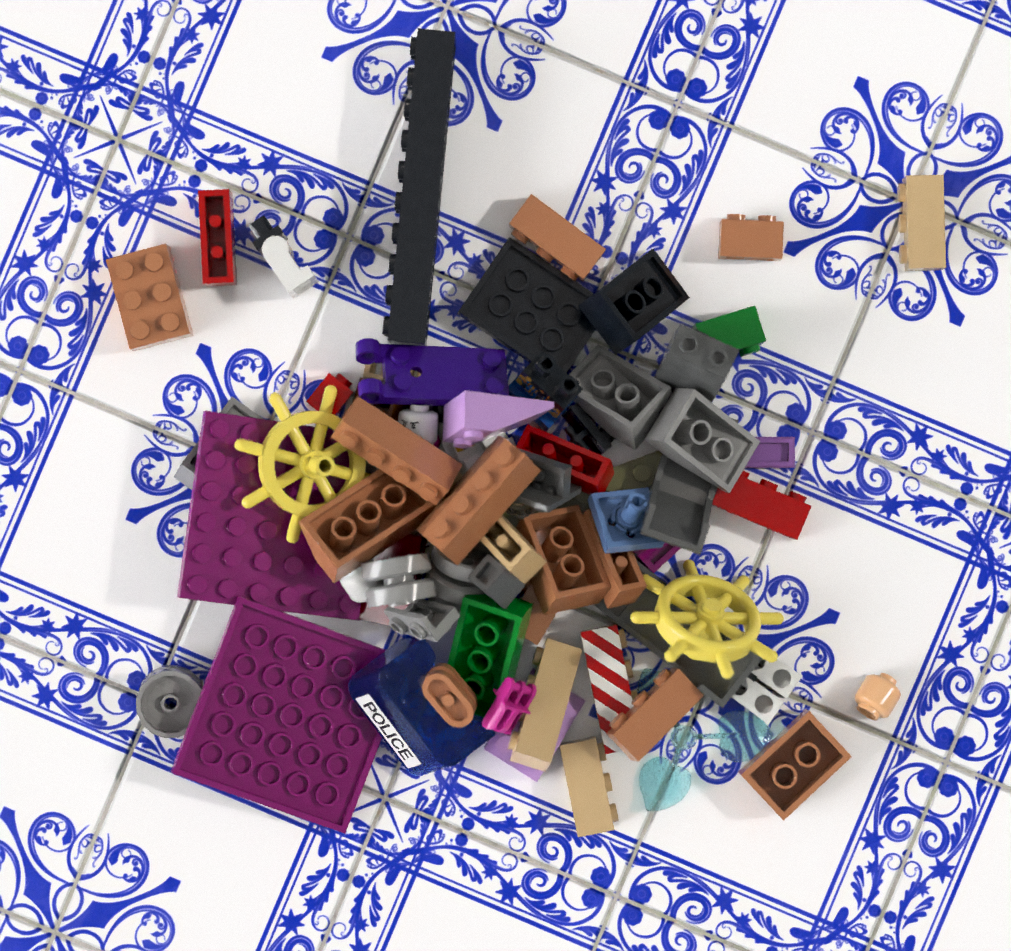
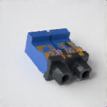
[508,351,583,432]

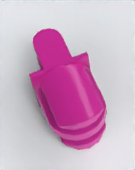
[482,677,537,735]

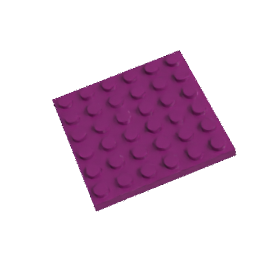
[177,411,361,621]
[171,595,412,833]

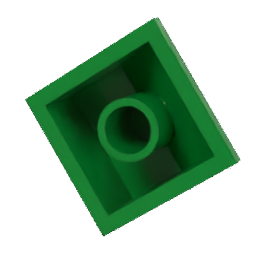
[692,305,766,357]

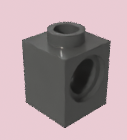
[468,554,525,609]

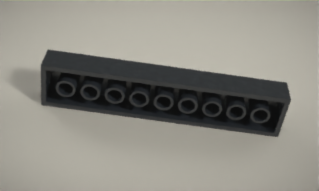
[382,28,456,346]

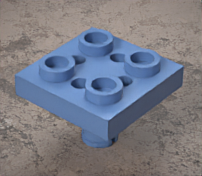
[587,487,665,554]

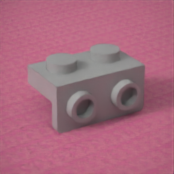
[384,599,460,642]

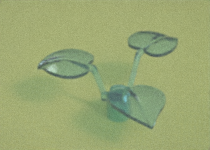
[637,668,773,811]

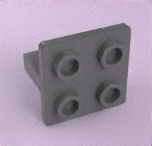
[513,449,582,513]

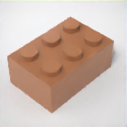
[106,243,194,352]
[516,505,611,615]
[738,709,852,821]

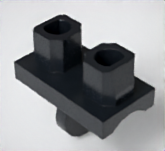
[562,403,615,455]

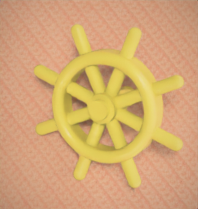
[234,385,371,543]
[630,559,784,679]

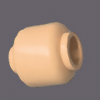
[855,673,901,721]

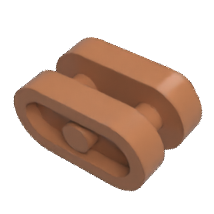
[422,663,478,728]

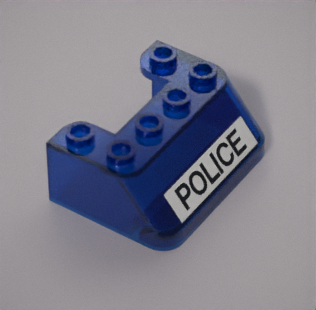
[348,635,496,776]

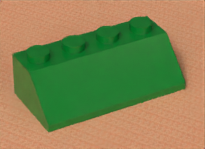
[447,594,533,722]

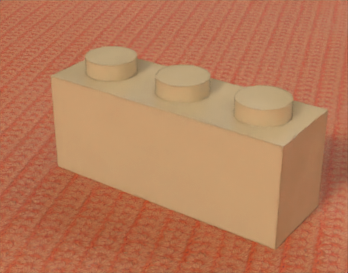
[897,175,946,271]
[559,736,619,837]

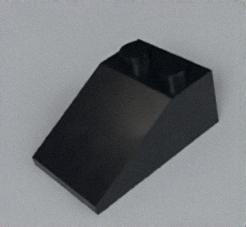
[578,249,690,355]

